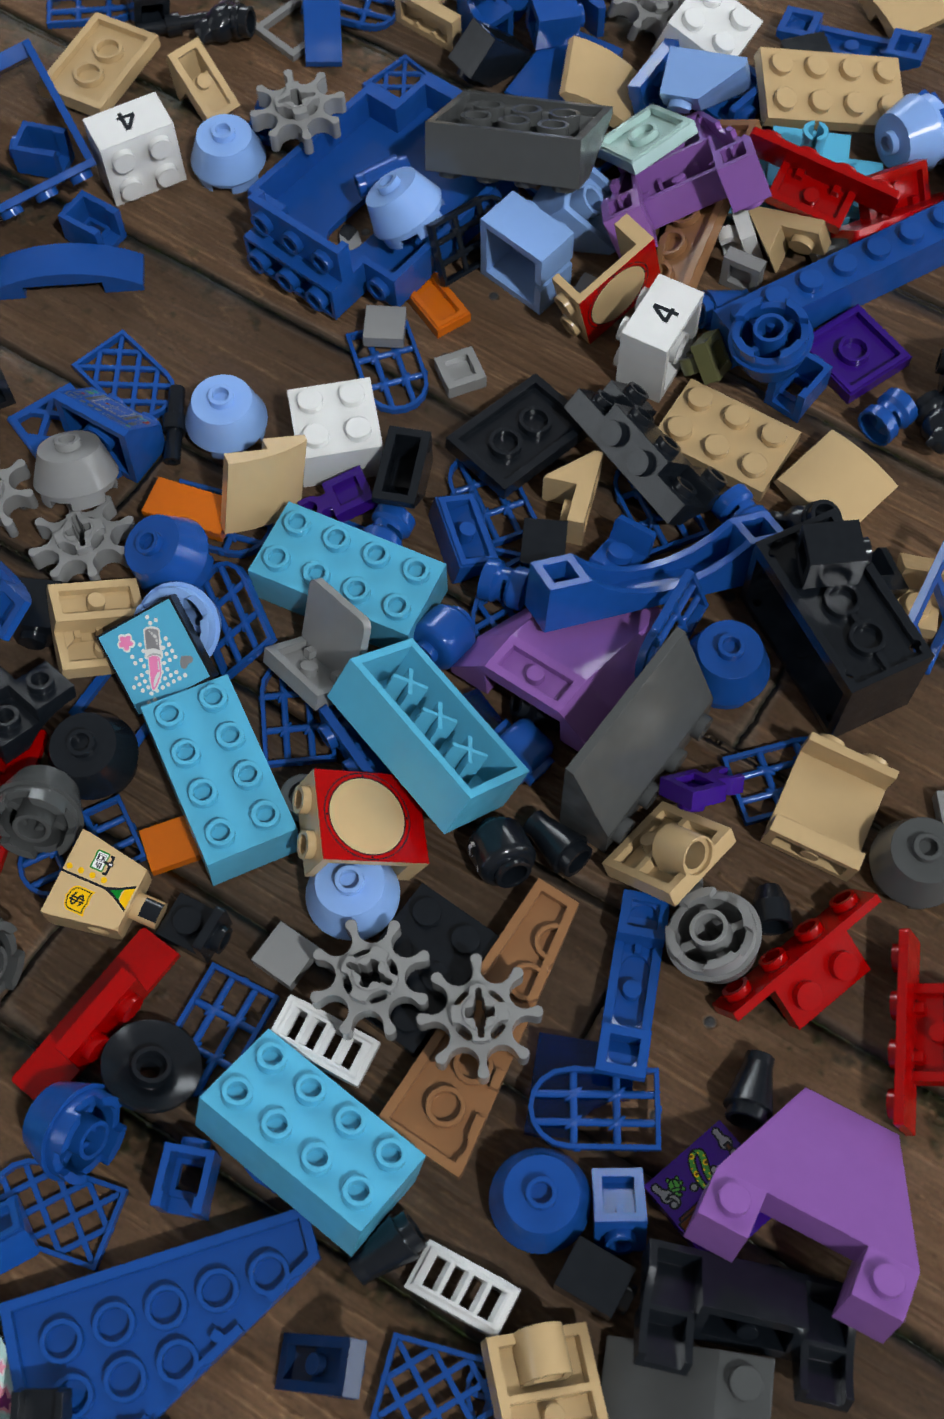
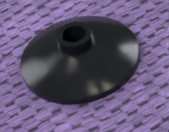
[100,1020,202,1114]

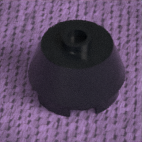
[48,712,139,800]

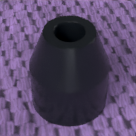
[752,883,793,936]

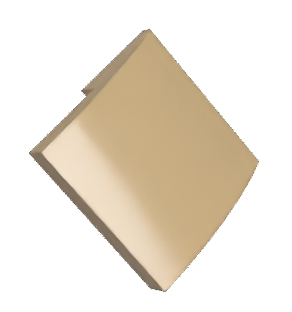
[859,0,944,39]
[559,36,638,129]
[774,429,898,522]
[220,435,307,534]
[46,578,142,679]

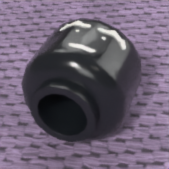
[467,817,536,888]

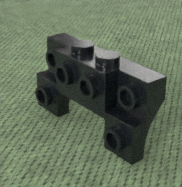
[564,380,728,525]
[0,661,77,764]
[633,1238,857,1413]

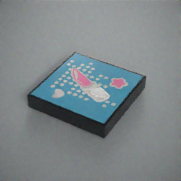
[96,594,219,717]

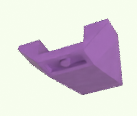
[451,606,662,752]

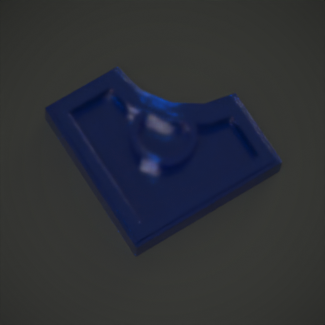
[524,1032,634,1142]

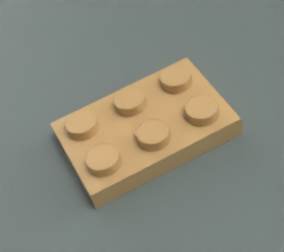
[36,12,161,116]
[658,378,801,501]

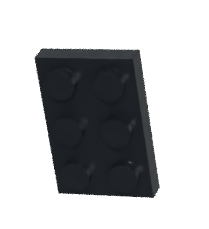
[445,373,589,500]
[338,882,499,1057]

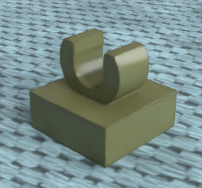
[679,328,732,385]

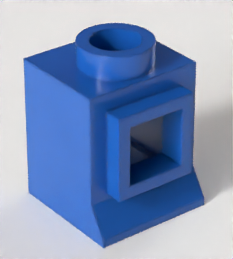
[9,121,75,184]
[58,190,127,247]
[764,352,833,423]
[149,1136,222,1221]

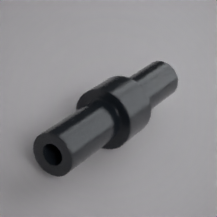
[136,11,208,37]
[162,385,187,466]

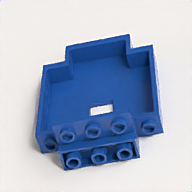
[243,72,518,320]

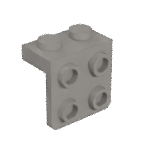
[263,578,371,711]

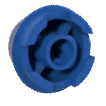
[727,297,814,383]
[124,514,214,594]
[689,620,770,710]
[22,1081,127,1185]
[489,1147,592,1254]

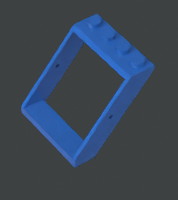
[0,38,97,221]

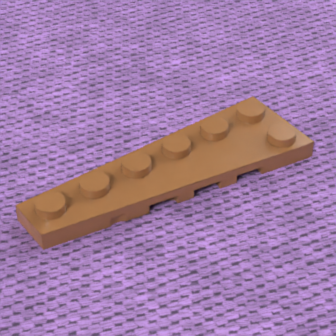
[657,119,763,289]
[378,878,579,1181]

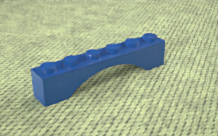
[525,510,784,633]

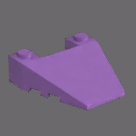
[601,111,772,259]
[683,1087,920,1344]

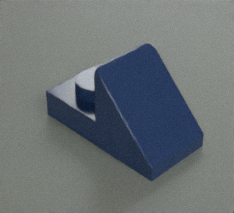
[275,1332,368,1400]

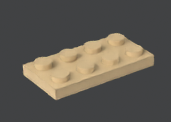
[754,47,903,133]

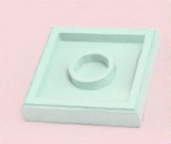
[597,103,698,175]

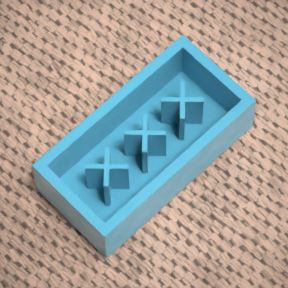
[248,501,448,648]
[327,638,530,834]
[140,674,298,886]
[195,1028,426,1257]

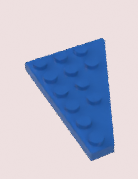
[0,1209,322,1419]

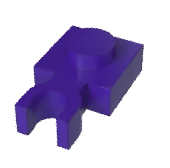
[297,465,378,523]
[659,766,745,812]

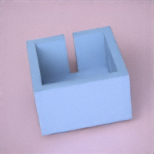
[480,191,574,315]

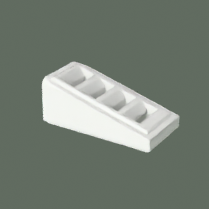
[271,994,381,1088]
[404,1239,521,1337]

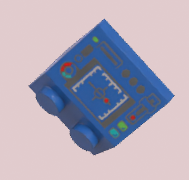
[53,387,165,484]

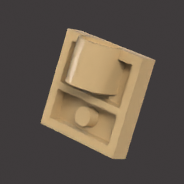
[602,801,736,907]
[480,1321,609,1419]

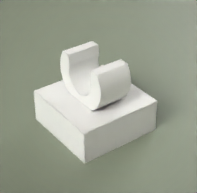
[718,210,763,259]

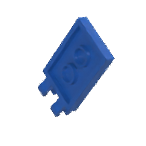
[505,31,623,101]

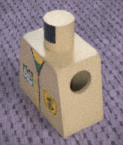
[40,829,168,939]

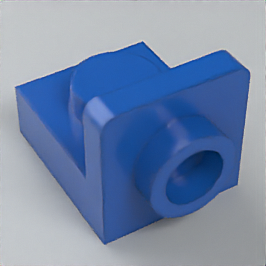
[589,515,657,566]
[591,1167,648,1255]

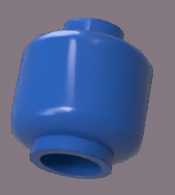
[413,604,476,670]
[494,718,555,787]

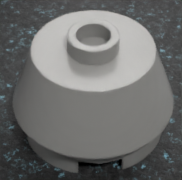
[33,430,119,511]
[665,887,762,984]

